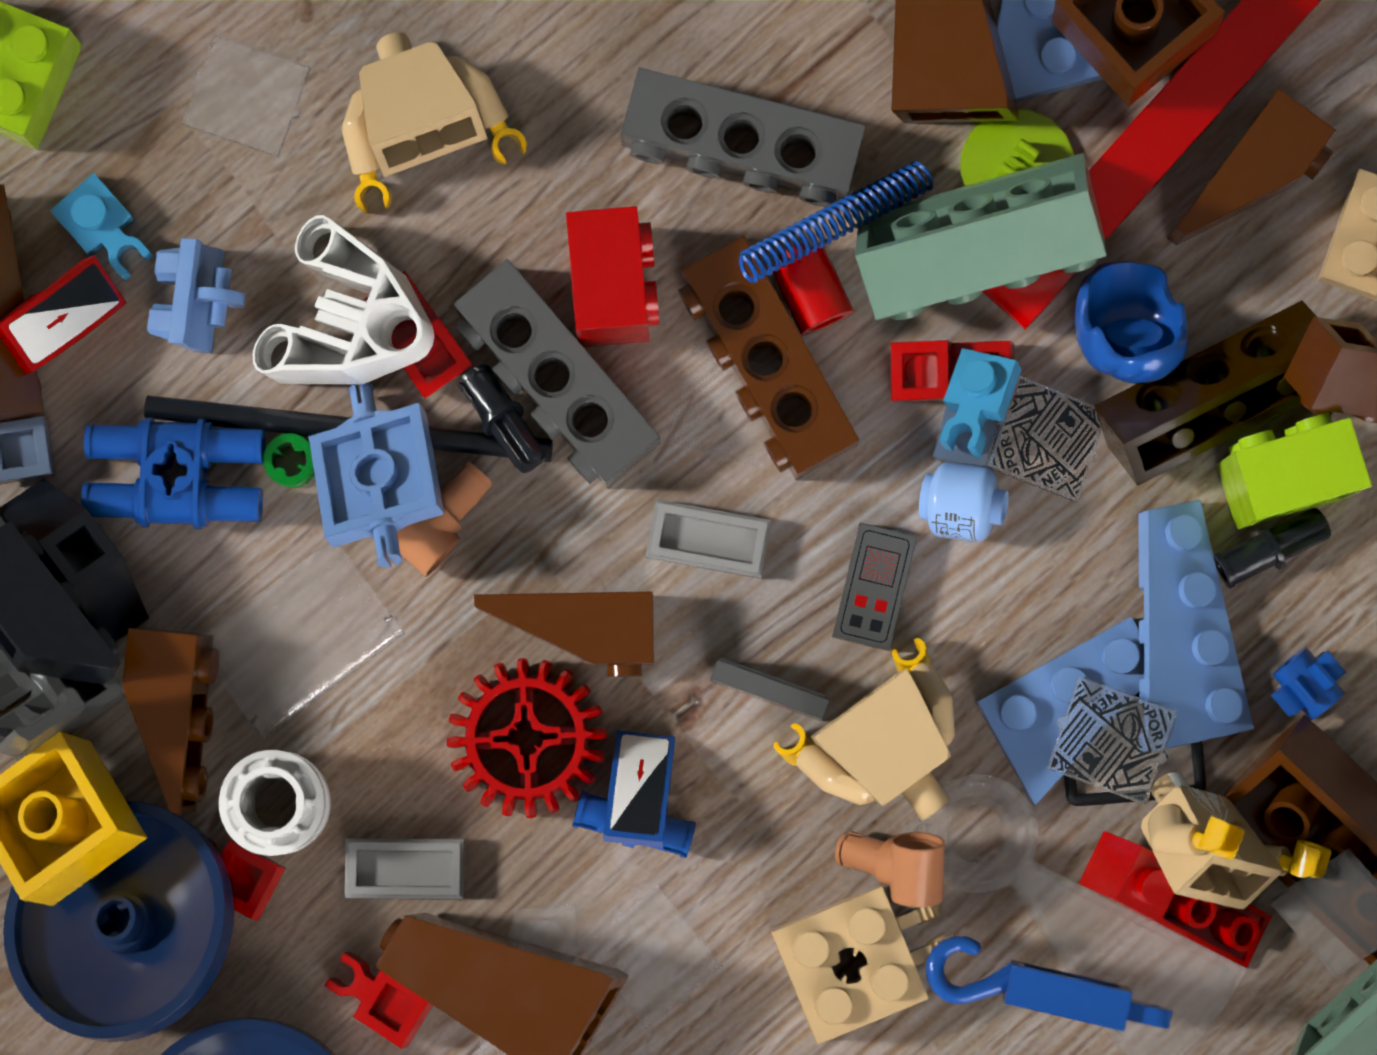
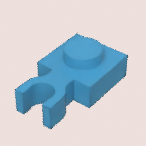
[50,173,154,281]
[939,348,1022,458]

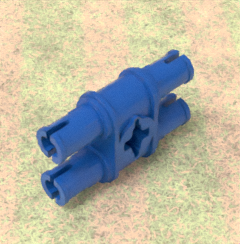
[81,417,266,529]

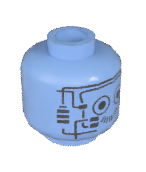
[919,462,1009,542]

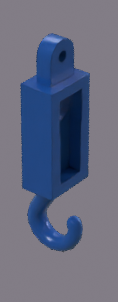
[926,936,1173,1031]

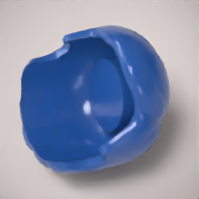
[1075,261,1189,384]

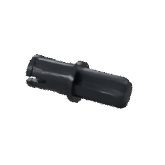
[458,364,546,473]
[1214,508,1331,589]

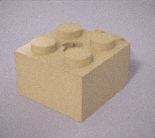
[770,885,953,1045]

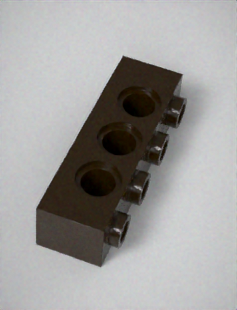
[1094,300,1317,486]

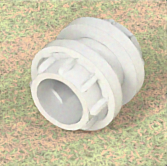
[219,750,331,856]

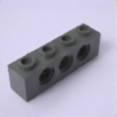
[621,67,866,207]
[453,259,660,488]

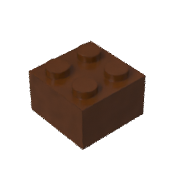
[1052,0,1225,107]

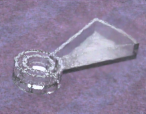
[917,774,1247,1055]

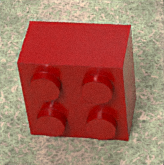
[566,206,660,348]

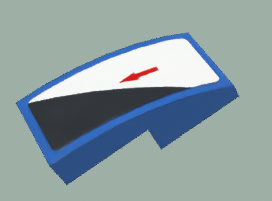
[603,730,675,848]

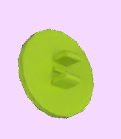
[960,109,1074,186]

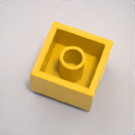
[0,731,148,906]

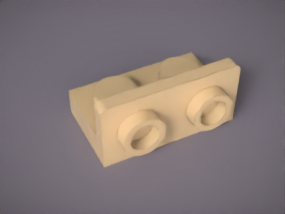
[1317,168,1377,301]

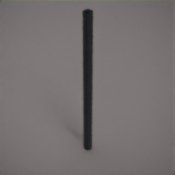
[144,395,553,462]

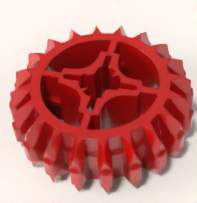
[447,658,607,818]

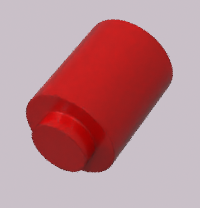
[773,242,854,336]

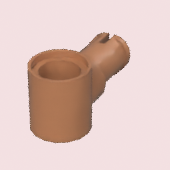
[397,462,493,577]
[835,831,945,908]

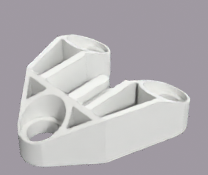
[253,215,434,384]

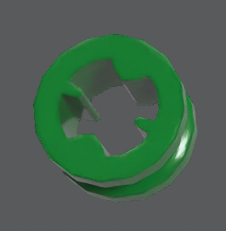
[263,434,315,488]

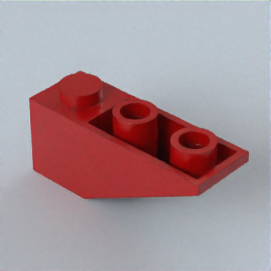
[1078,831,1272,969]

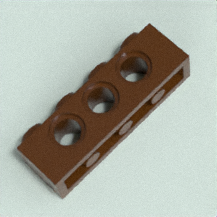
[678,236,859,480]

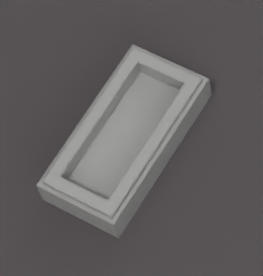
[646,499,771,579]
[345,838,465,899]

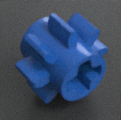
[1271,647,1346,720]

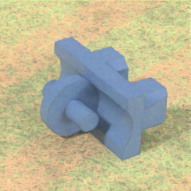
[147,238,246,353]

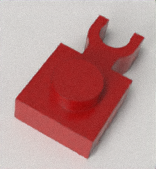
[207,837,286,921]
[324,952,433,1049]

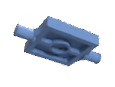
[309,383,444,568]

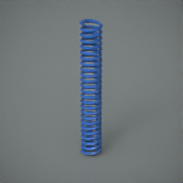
[739,161,934,284]

